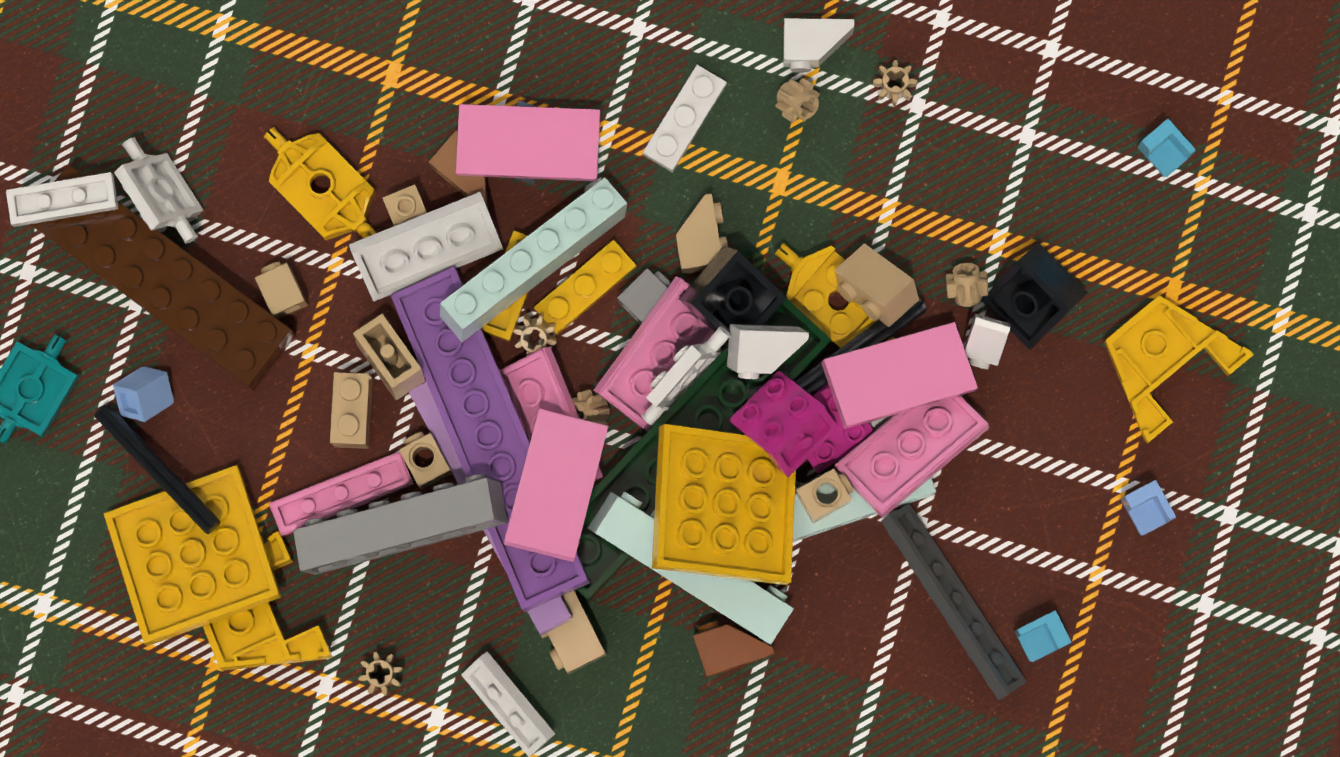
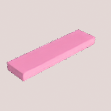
[269,451,414,537]

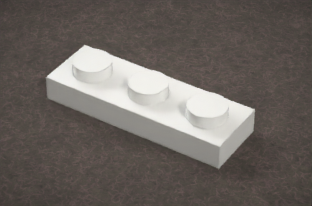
[643,65,727,173]
[6,172,118,227]
[461,652,555,757]

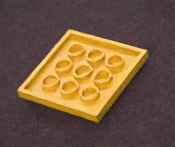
[652,424,796,585]
[104,465,281,646]

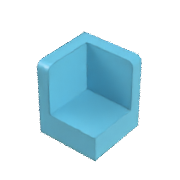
[1137,119,1196,177]
[1014,610,1072,662]

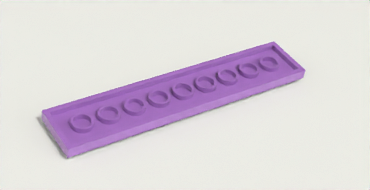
[391,266,590,612]

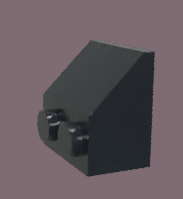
[981,243,1088,350]
[679,246,787,342]

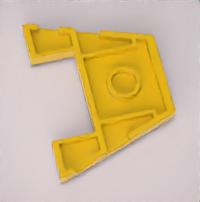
[1104,295,1254,444]
[203,531,333,671]

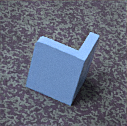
[113,366,174,422]
[1120,480,1176,536]

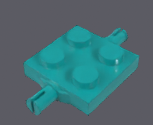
[0,334,79,444]

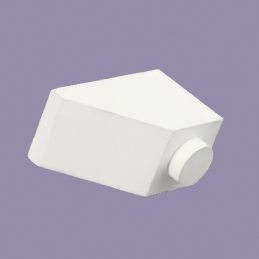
[783,18,854,73]
[964,314,1010,370]
[727,324,809,379]

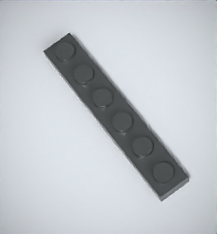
[881,503,1027,701]

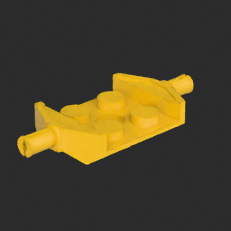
[264,127,377,240]
[774,243,895,348]

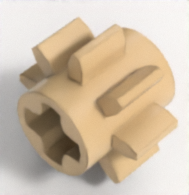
[873,60,917,106]
[775,78,820,123]
[946,263,989,307]
[513,313,557,356]
[572,390,610,426]
[359,652,403,696]

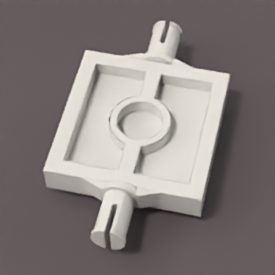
[114,137,203,244]
[642,326,731,425]

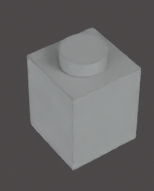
[617,268,671,325]

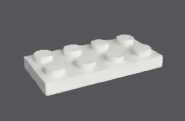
[349,192,503,302]

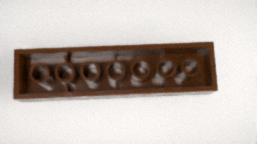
[30,164,296,391]

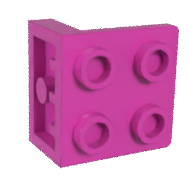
[730,371,838,477]
[807,384,874,473]

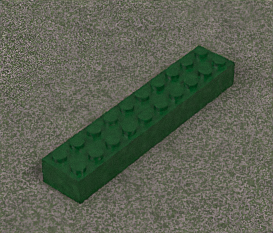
[576,298,831,602]

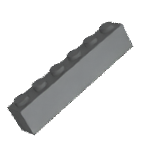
[293,474,508,575]

